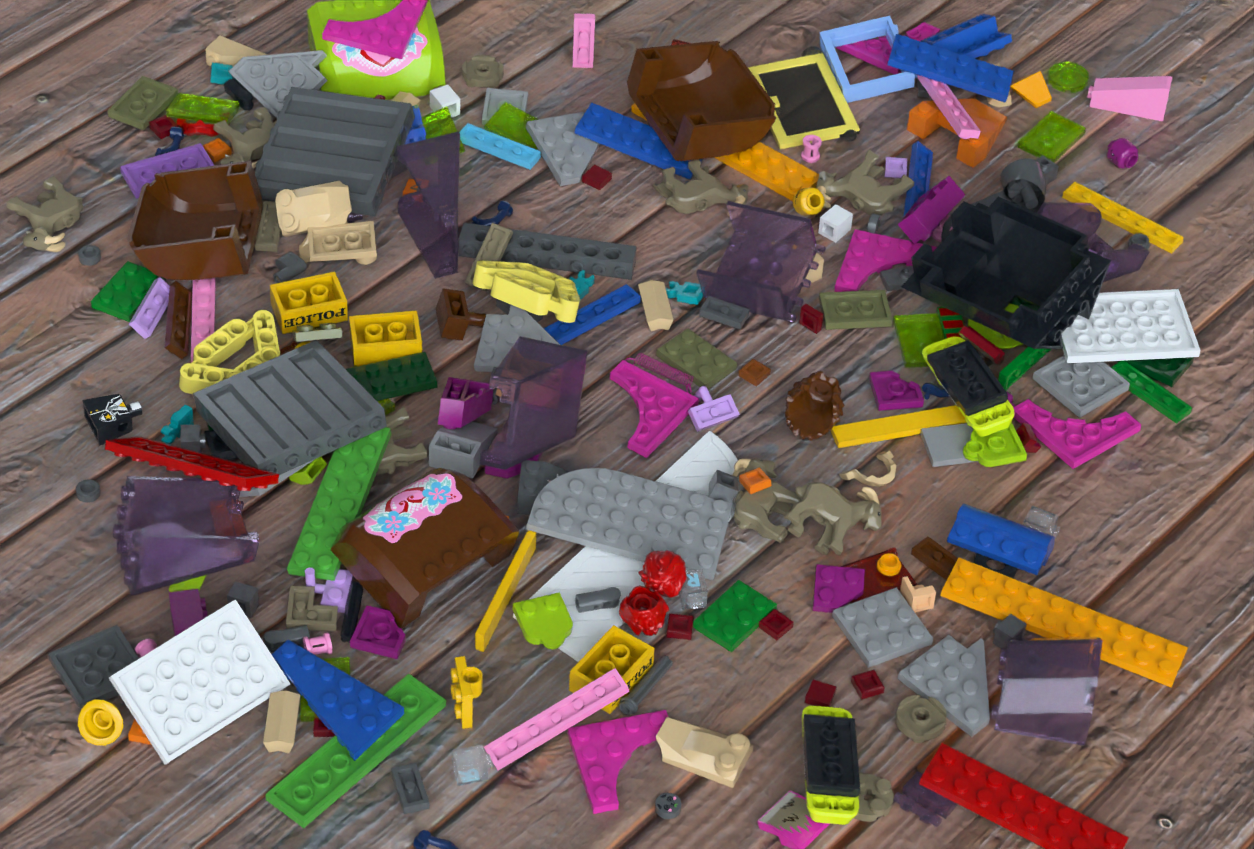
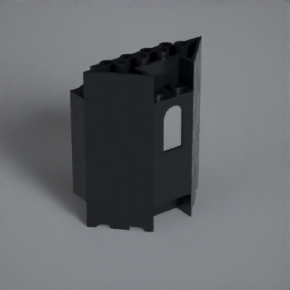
[901,197,1111,349]

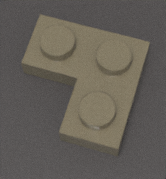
[286,586,338,631]

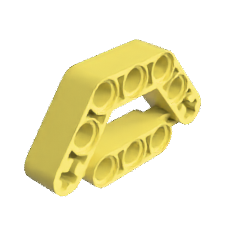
[472,261,580,323]
[179,310,280,394]

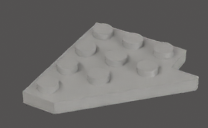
[228,50,328,119]
[526,112,600,186]
[474,305,568,372]
[898,635,990,737]

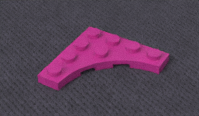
[322,0,428,60]
[835,22,940,75]
[834,229,937,292]
[610,360,699,458]
[1013,399,1141,469]
[567,710,668,814]

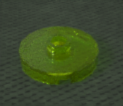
[1048,62,1089,93]

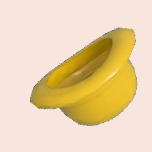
[78,699,123,745]

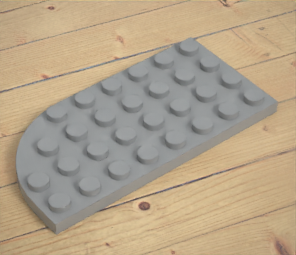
[526,468,733,581]

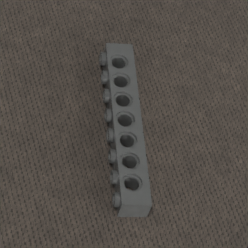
[459,223,637,280]

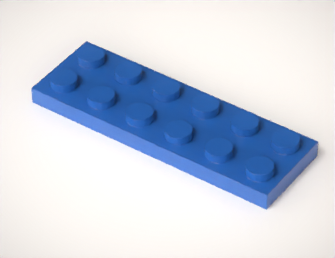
[887,34,1014,103]
[575,103,703,180]

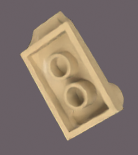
[275,181,352,237]
[299,221,377,265]
[656,717,753,788]

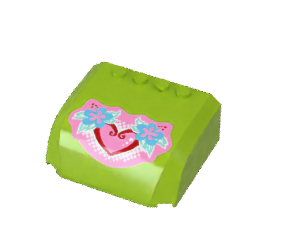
[307,0,445,100]

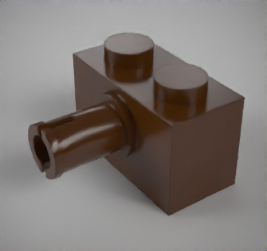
[435,288,486,341]

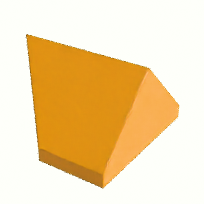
[1010,71,1052,108]

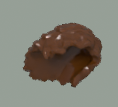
[785,371,845,441]

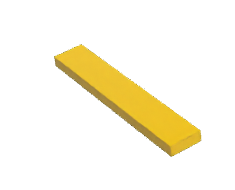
[1062,181,1184,254]
[831,405,967,448]
[475,530,536,652]

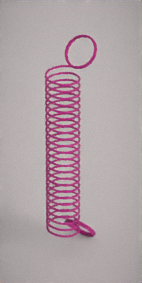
[624,353,693,394]

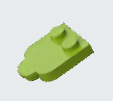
[963,422,1027,467]
[512,592,573,649]

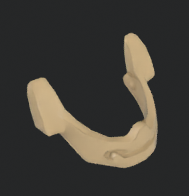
[839,451,896,487]

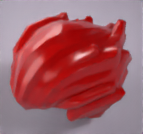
[638,550,687,598]
[619,585,669,636]

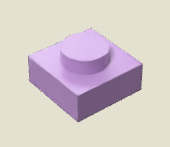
[885,157,907,178]

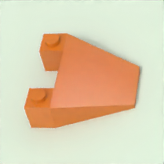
[907,98,1007,168]

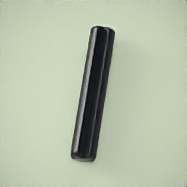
[340,581,364,643]

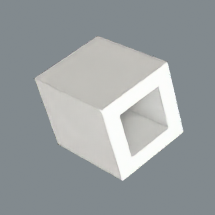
[430,85,460,121]
[818,204,853,243]

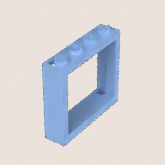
[819,16,917,103]

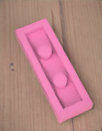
[573,14,595,68]

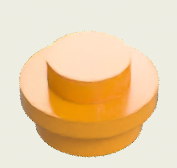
[877,553,901,576]

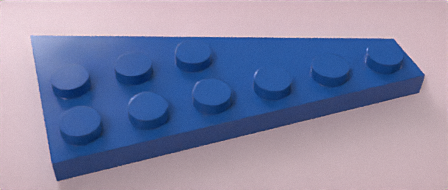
[271,640,404,761]

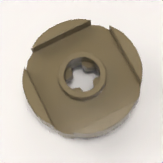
[462,55,504,88]
[895,695,947,743]
[854,772,894,822]

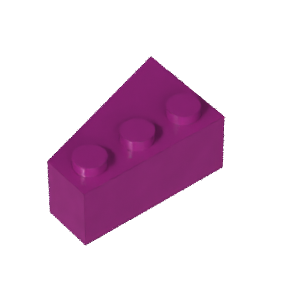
[898,176,965,244]
[438,377,494,429]
[169,589,208,637]

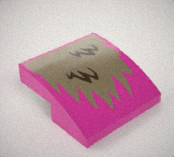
[757,790,830,849]

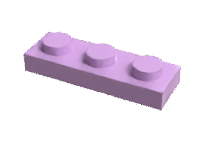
[129,277,170,339]

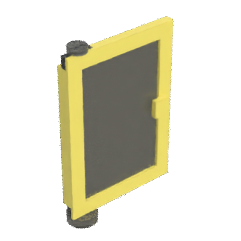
[748,46,860,149]

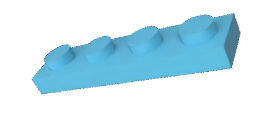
[457,123,541,170]

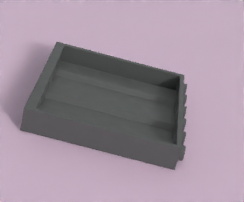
[255,87,415,217]
[193,340,387,475]

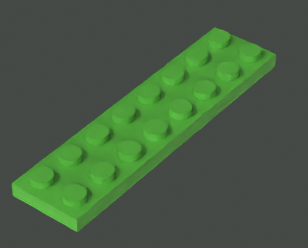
[287,427,391,581]
[266,674,446,828]

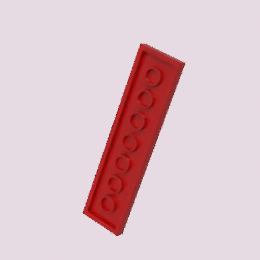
[105,436,279,491]
[919,743,1129,849]

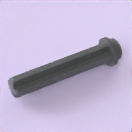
[619,655,673,715]

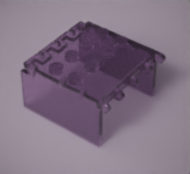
[696,201,826,322]

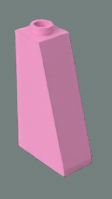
[1087,76,1172,121]

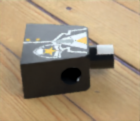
[82,394,142,446]

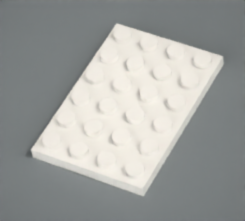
[1062,289,1200,363]
[109,600,290,765]

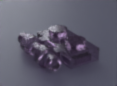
[893,771,958,827]

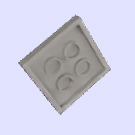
[1033,356,1130,418]
[832,587,933,668]

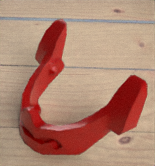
[176,114,230,137]

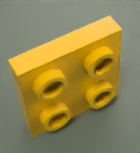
[450,656,483,729]

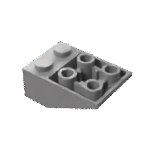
[429,422,498,478]

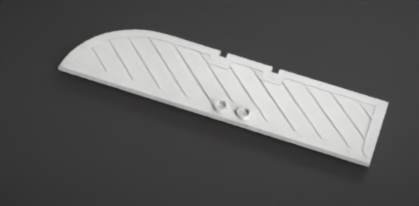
[513,431,744,662]

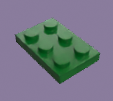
[91,261,166,322]
[693,580,777,652]

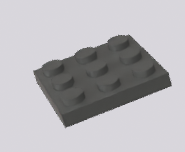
[48,625,139,711]

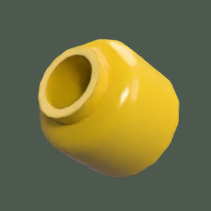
[793,187,825,216]

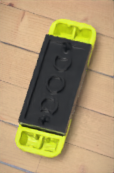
[922,336,1015,437]
[802,706,860,825]

